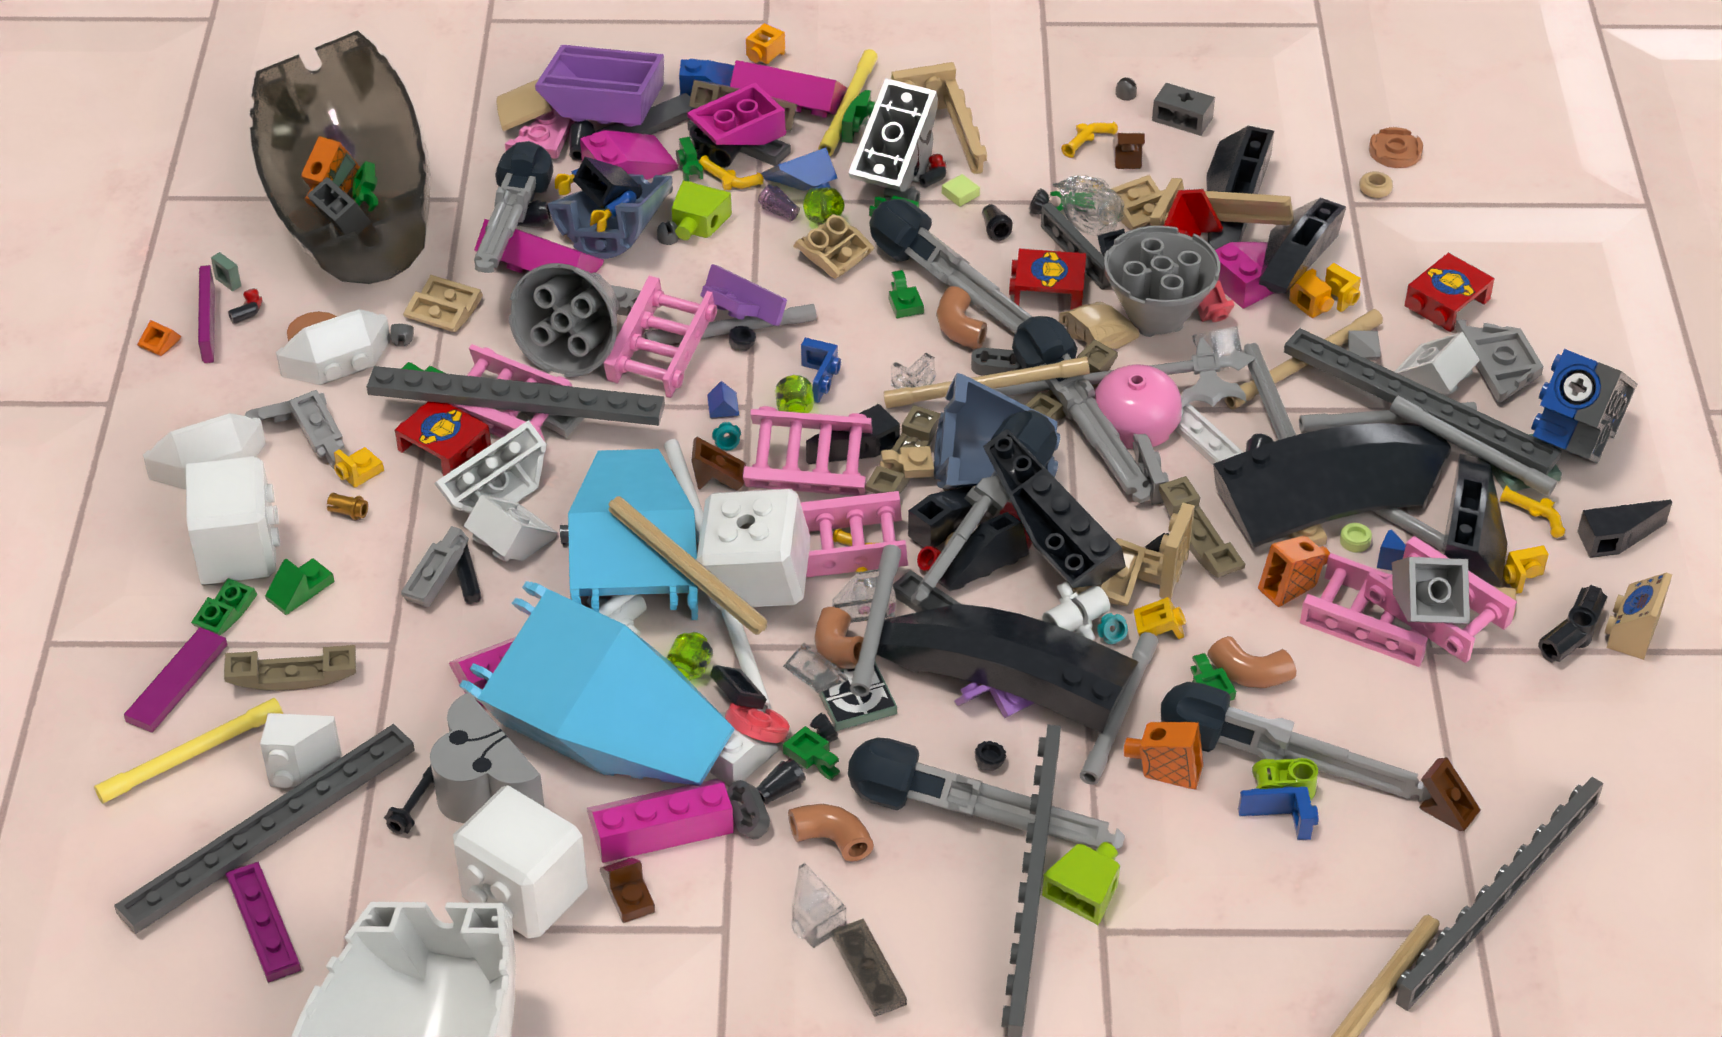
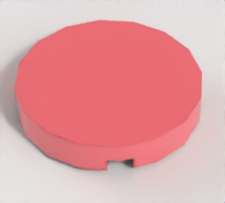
[725,702,790,743]

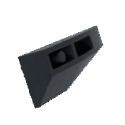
[1206,126,1274,250]
[1259,197,1346,294]
[983,429,1126,588]
[1442,453,1508,587]

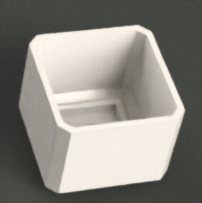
[186,456,280,585]
[696,488,811,609]
[453,785,588,938]

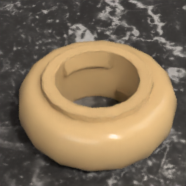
[1359,171,1393,198]

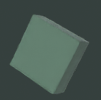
[211,252,241,291]

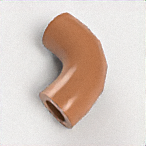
[936,286,987,349]
[814,607,863,669]
[1207,636,1296,689]
[788,804,874,862]

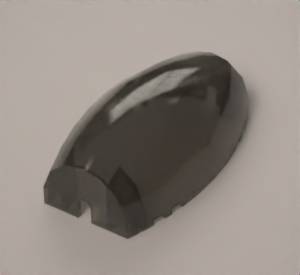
[250,30,431,284]

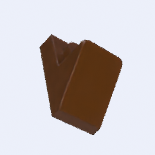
[1113,133,1145,169]
[691,436,746,491]
[1420,757,1481,831]
[600,857,655,923]

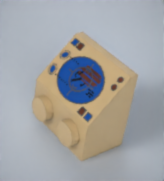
[1604,572,1673,660]

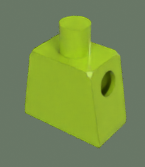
[672,180,732,240]
[1042,842,1120,925]

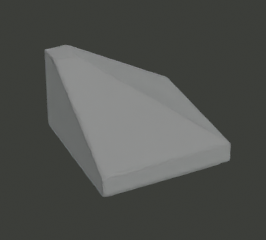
[1348,331,1381,360]

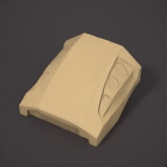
[793,214,875,279]
[1059,302,1140,349]

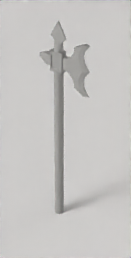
[994,338,1257,409]

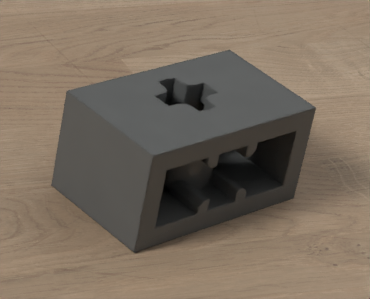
[1152,83,1215,136]
[307,177,371,240]

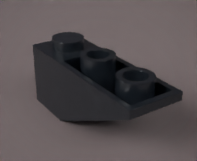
[806,404,900,464]
[908,487,973,548]
[1577,499,1672,558]
[938,512,1029,591]

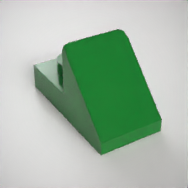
[265,558,335,615]

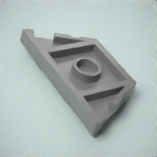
[1455,320,1544,403]

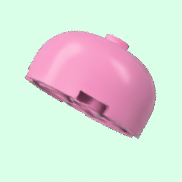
[1095,364,1182,449]

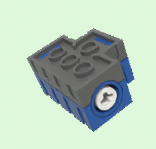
[1531,349,1638,464]

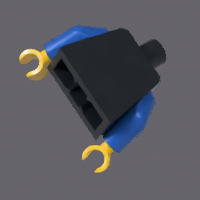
[555,157,643,232]

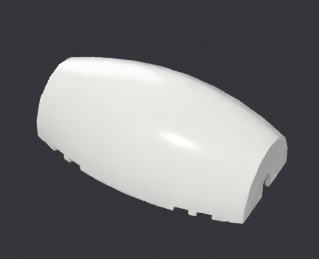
[292,902,516,1037]

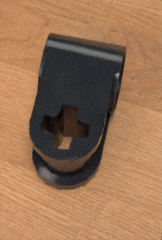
[689,125,742,168]

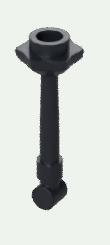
[384,764,434,834]

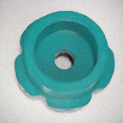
[712,422,741,451]
[1097,613,1128,644]

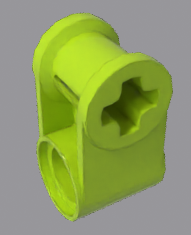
[1252,758,1318,800]

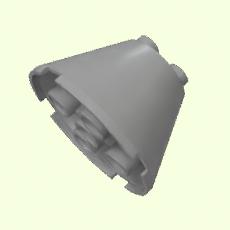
[1104,226,1220,337]
[509,263,620,377]

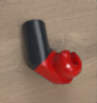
[919,154,946,188]
[228,288,263,324]

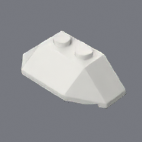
[276,309,390,385]
[143,413,266,489]
[434,420,547,514]

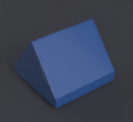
[707,381,739,418]
[1377,529,1406,571]

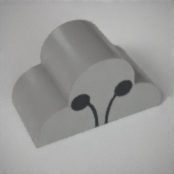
[848,78,938,192]
[430,692,544,823]

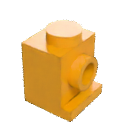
[746,23,785,64]
[1289,268,1334,318]

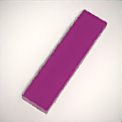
[198,265,215,363]
[123,627,228,733]
[226,861,301,983]

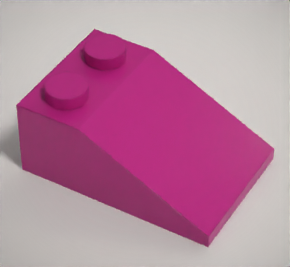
[687,82,786,145]
[580,130,679,180]
[1215,242,1273,309]

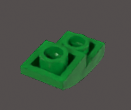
[842,90,875,143]
[191,578,257,635]

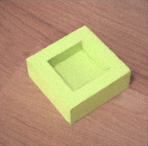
[941,174,980,207]

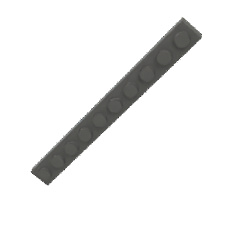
[1284,328,1562,475]
[366,366,665,426]
[114,724,415,934]
[1001,725,1061,1037]
[1396,777,1604,1011]

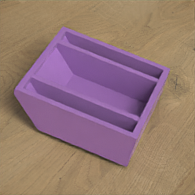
[535,45,664,127]

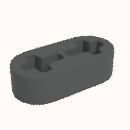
[971,348,1023,376]
[727,780,770,839]

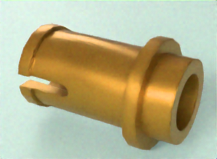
[327,492,368,520]

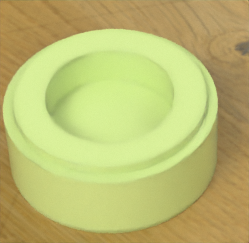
[1340,523,1372,552]

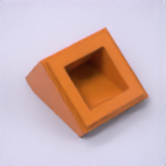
[137,320,182,356]

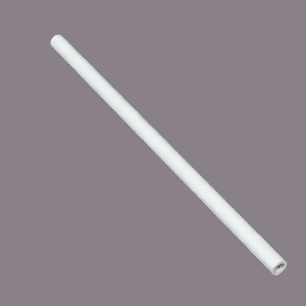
[664,439,771,713]

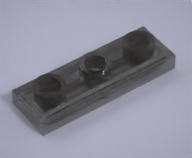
[832,918,907,1017]

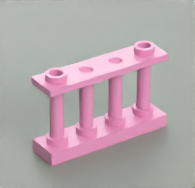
[603,276,717,398]
[451,344,572,441]
[743,406,873,496]
[801,491,908,578]
[1364,536,1517,663]
[1300,553,1428,667]

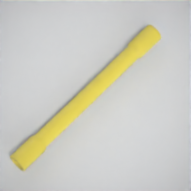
[818,49,878,156]
[94,698,283,804]

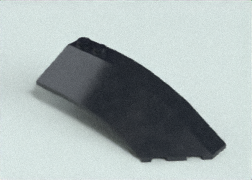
[1213,423,1451,548]
[876,604,1139,733]

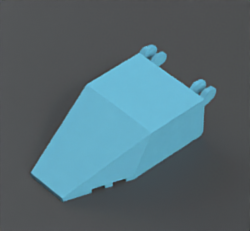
[568,449,698,620]
[459,581,735,786]

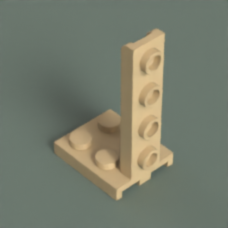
[891,62,987,174]
[1149,178,1294,226]
[1137,503,1195,600]

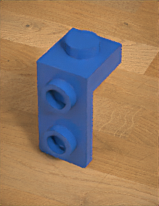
[801,337,841,403]
[1238,787,1318,840]

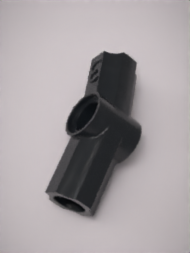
[1538,585,1608,663]

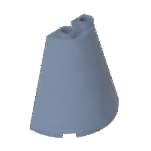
[548,174,673,259]
[934,373,1060,489]

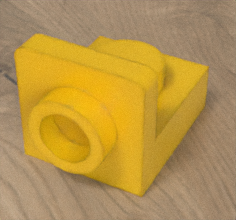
[1325,263,1361,312]
[334,447,384,488]
[1503,545,1549,594]
[1133,597,1186,639]

